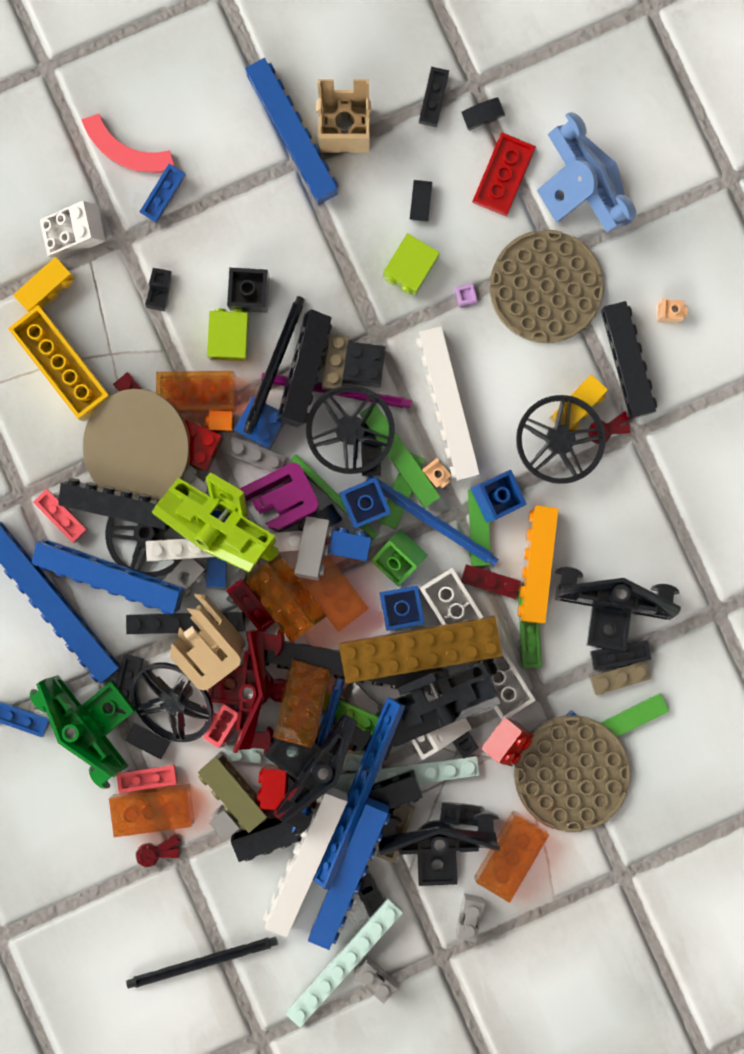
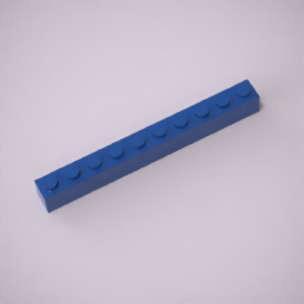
[0,522,121,684]

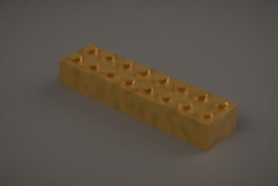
[339,615,502,684]

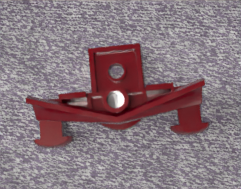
[208,628,285,755]

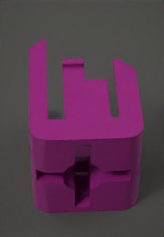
[239,463,319,532]

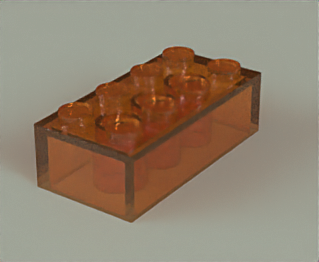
[156,371,236,413]
[245,554,326,643]
[291,554,369,632]
[273,659,330,748]
[109,784,195,838]
[474,810,549,903]

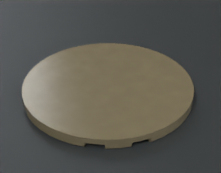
[489,229,604,343]
[83,389,191,499]
[514,715,631,832]

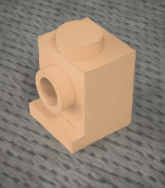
[657,298,688,323]
[422,458,451,489]

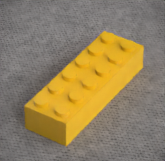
[8,305,110,422]

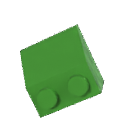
[371,529,428,587]

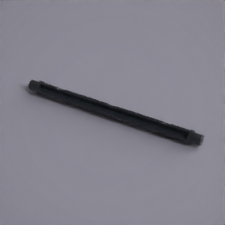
[244,296,305,434]
[126,936,278,989]

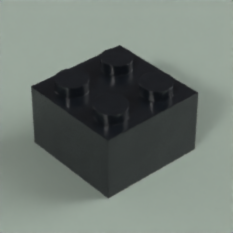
[227,267,270,313]
[343,341,386,388]

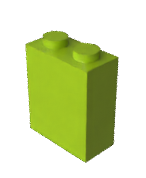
[383,233,440,296]
[207,308,250,361]

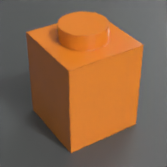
[206,411,235,433]

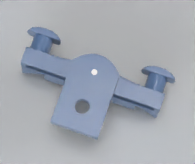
[537,112,636,232]

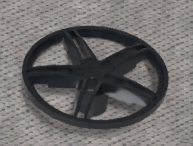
[306,385,395,474]
[516,395,606,484]
[105,517,183,577]
[131,662,214,742]

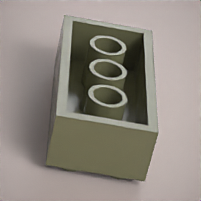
[197,751,270,833]

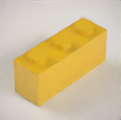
[13,257,75,312]
[549,374,608,431]

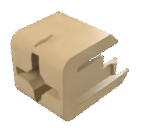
[316,79,371,153]
[170,593,245,690]

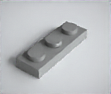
[226,436,286,472]

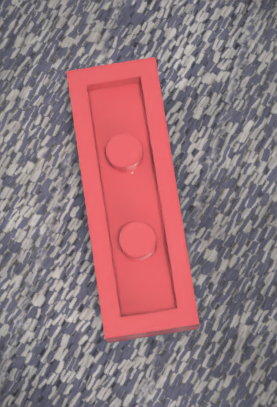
[33,489,88,543]
[117,764,178,793]

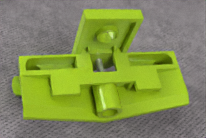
[152,472,279,573]

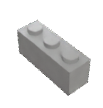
[294,516,333,581]

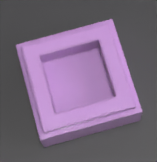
[455,283,478,307]

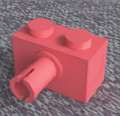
[202,704,239,748]

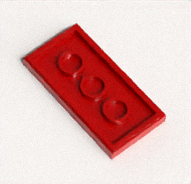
[472,132,536,217]

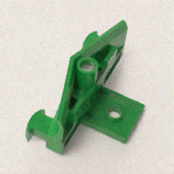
[30,675,137,789]

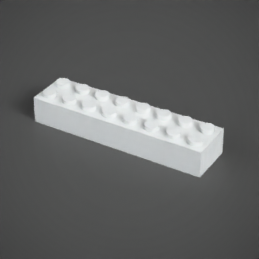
[419,568,536,720]

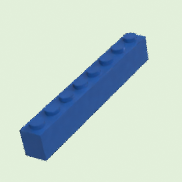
[245,57,339,205]
[31,539,186,615]
[308,797,391,950]

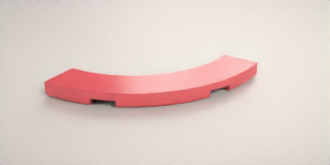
[81,114,175,173]

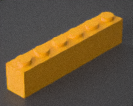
[517,505,558,624]

